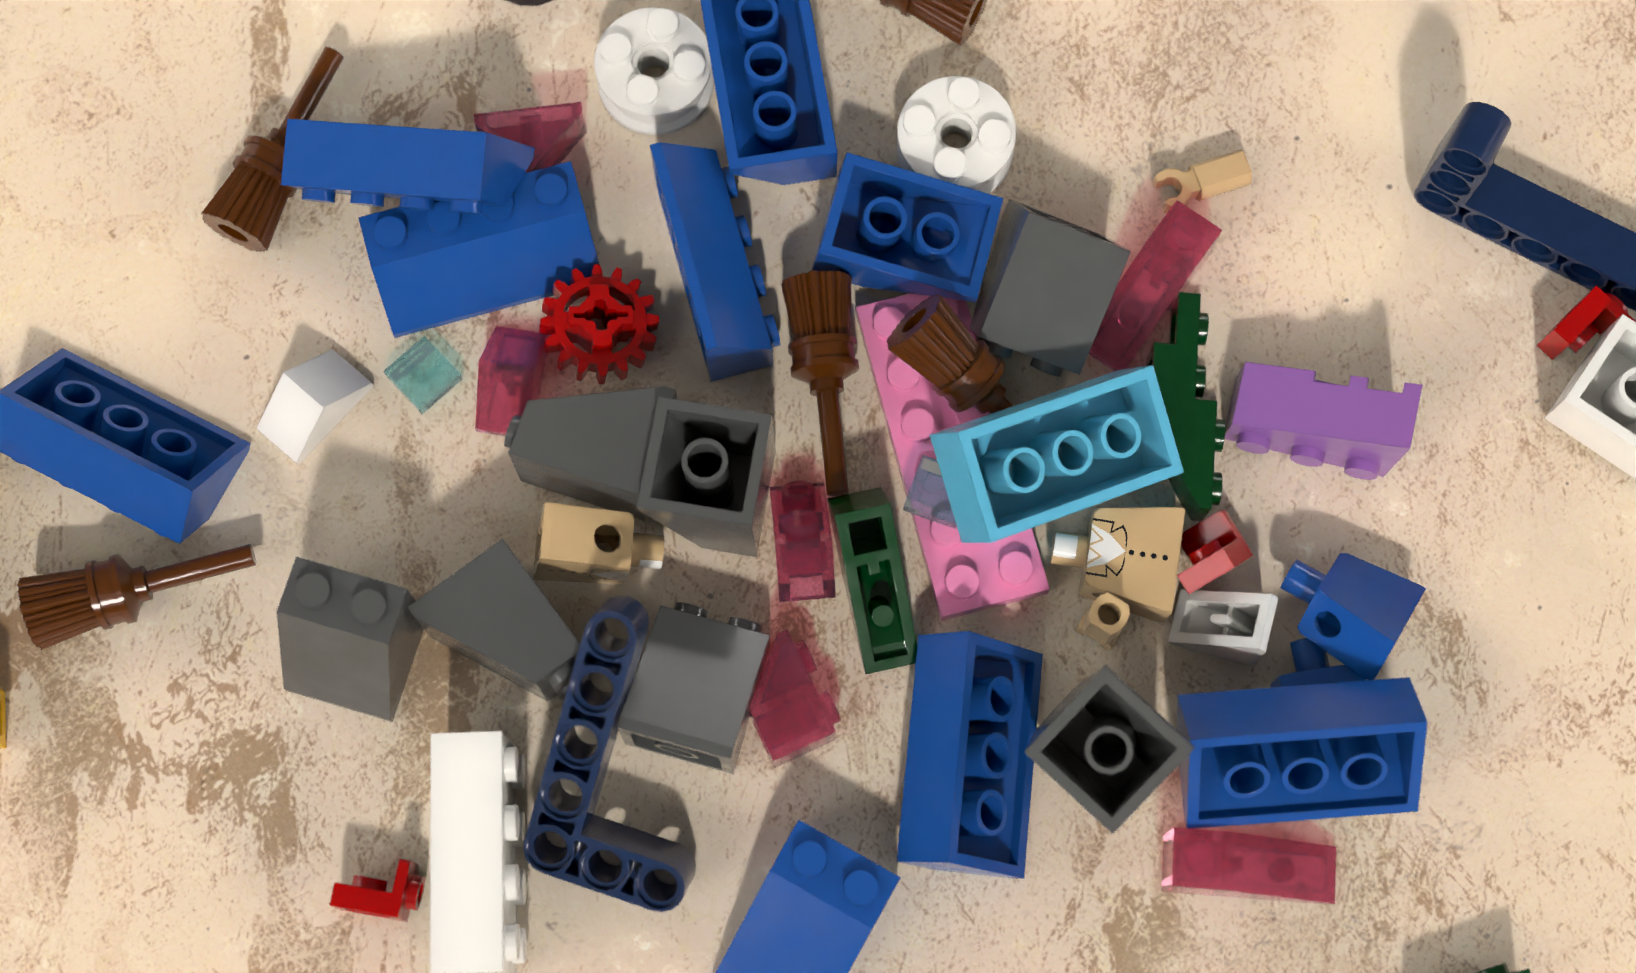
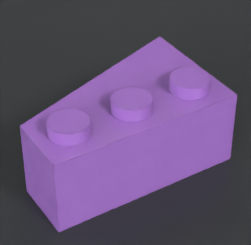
[1225,362,1423,480]

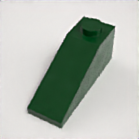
[827,487,917,674]

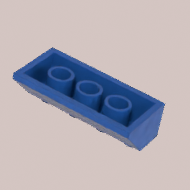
[700,0,838,185]
[281,119,535,215]
[650,142,781,382]
[358,161,599,338]
[0,348,251,544]
[896,631,1043,879]
[1176,677,1428,829]

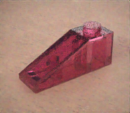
[1089,200,1222,371]
[1161,827,1336,905]

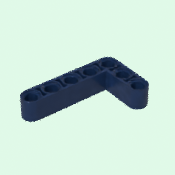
[1414,102,1636,311]
[523,595,696,912]

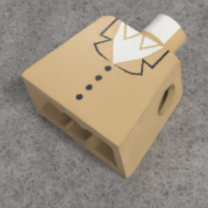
[533,502,664,584]
[1050,507,1186,623]

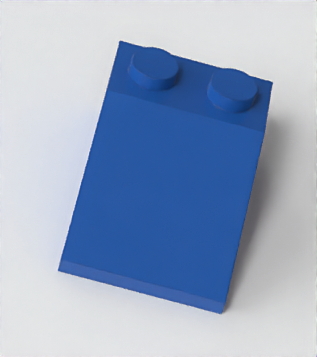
[811,152,1004,302]
[715,820,901,973]

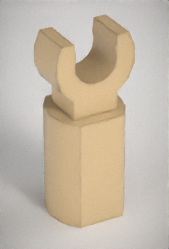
[1152,150,1252,214]
[1075,592,1130,650]

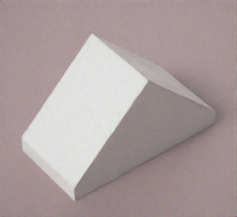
[257,349,373,465]
[1168,589,1278,666]

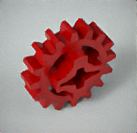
[539,264,659,385]

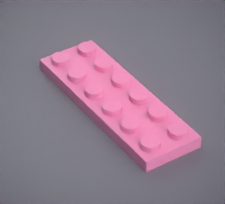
[855,293,1050,621]

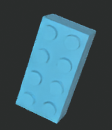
[930,365,1184,543]

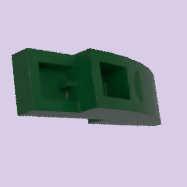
[1146,292,1225,521]

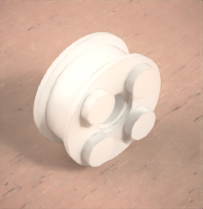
[594,7,714,135]
[897,76,1016,194]

